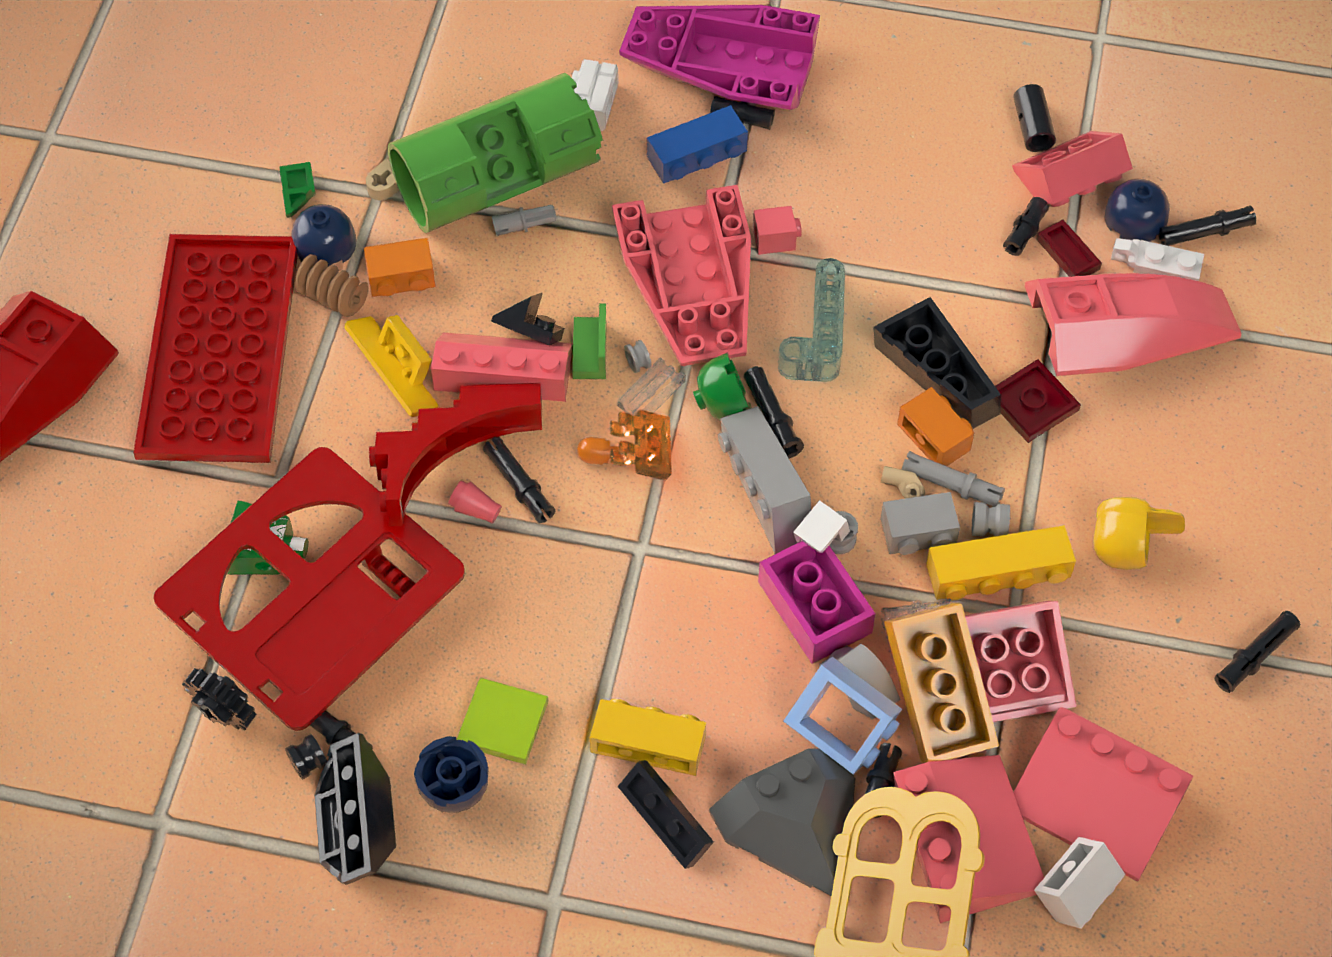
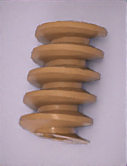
[295,254,369,317]

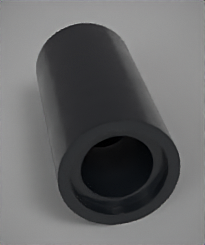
[1013,84,1056,152]

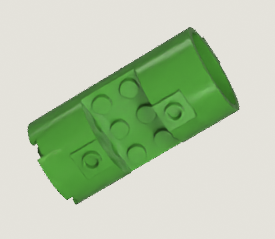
[388,73,603,233]

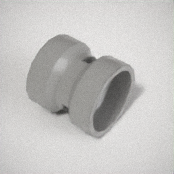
[972,502,1010,537]

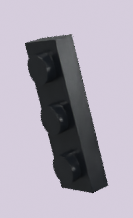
[618,760,714,869]

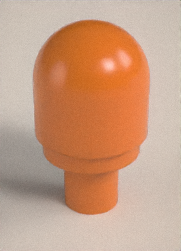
[577,437,625,465]

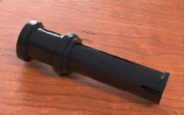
[744,366,804,459]

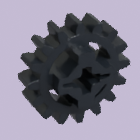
[182,668,257,731]

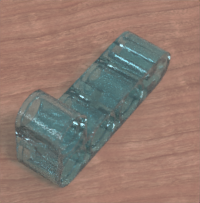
[778,258,845,382]

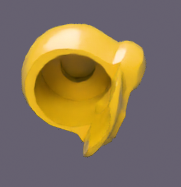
[1093,497,1185,570]

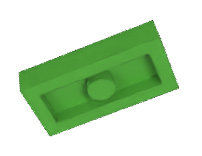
[572,303,607,379]

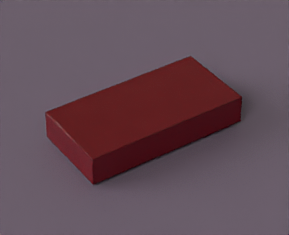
[1036,219,1102,277]

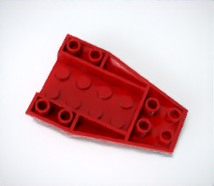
[0,291,119,462]

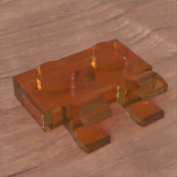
[610,409,672,481]

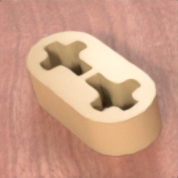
[366,157,399,201]

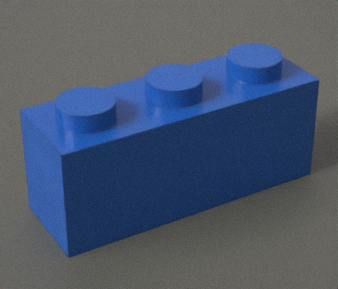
[647,105,748,184]

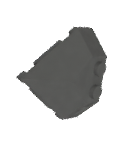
[709,749,856,896]

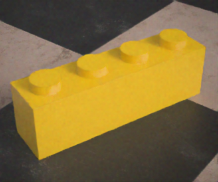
[926,525,1076,601]

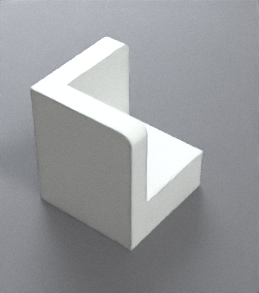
[793,500,850,553]

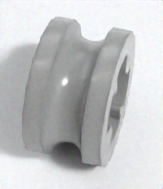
[624,340,651,373]

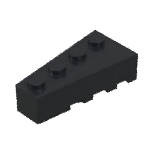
[873,297,1001,429]

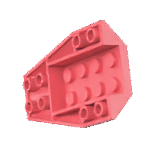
[612,185,751,366]
[1025,273,1242,376]

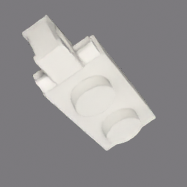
[1111,238,1204,281]

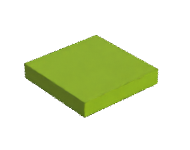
[457,678,548,765]

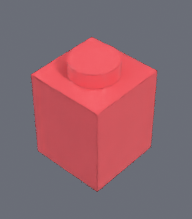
[753,206,802,255]

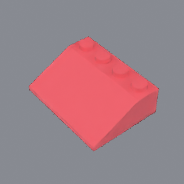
[965,601,1077,722]
[1013,706,1193,882]
[893,755,1044,923]

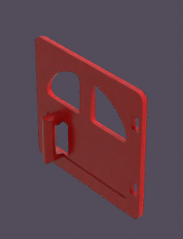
[153,447,465,731]

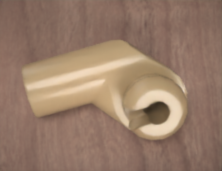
[881,466,925,499]

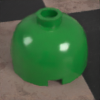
[693,352,752,421]

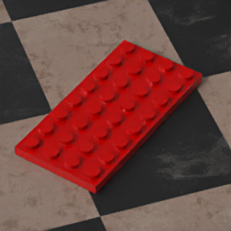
[133,234,298,463]

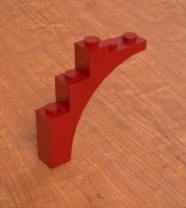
[369,383,542,526]

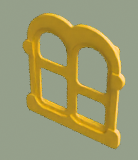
[814,787,985,957]

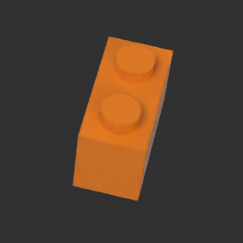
[364,237,436,297]
[897,387,975,466]

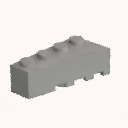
[718,406,811,554]

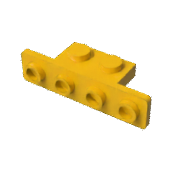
[344,315,439,417]

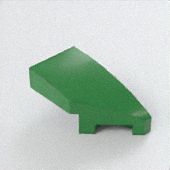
[279,162,316,218]

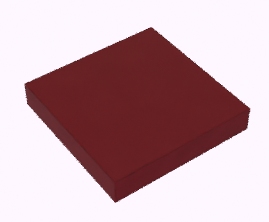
[995,359,1081,443]

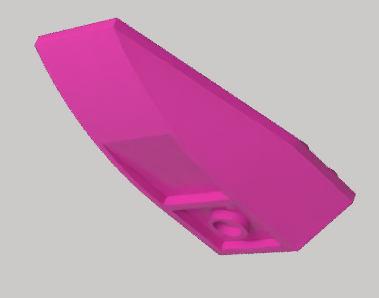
[619,5,820,110]

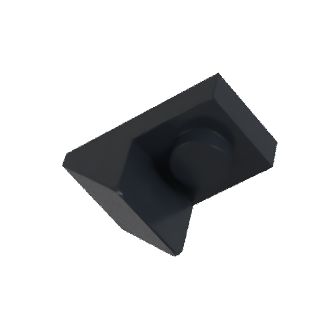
[491,293,565,345]

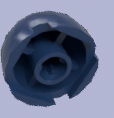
[1104,179,1170,242]
[291,204,357,267]
[414,736,489,813]

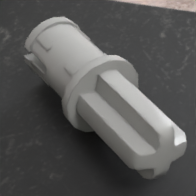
[492,205,557,236]

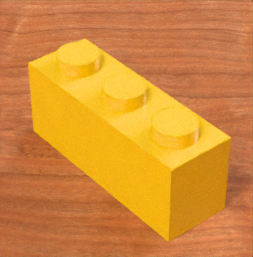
[589,699,706,776]

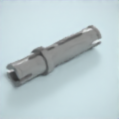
[902,451,1005,507]

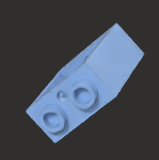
[783,657,902,774]

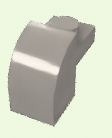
[819,644,900,719]

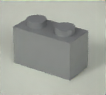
[880,492,960,555]

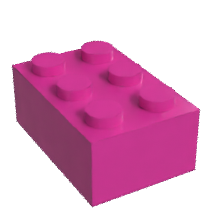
[758,541,876,664]

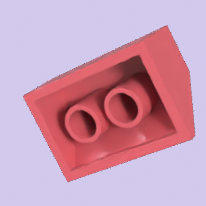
[1012,131,1133,207]

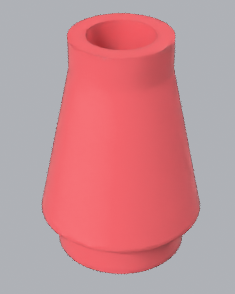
[448,480,502,524]

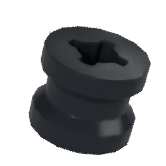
[285,734,327,780]

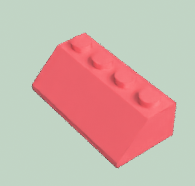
[431,332,573,402]

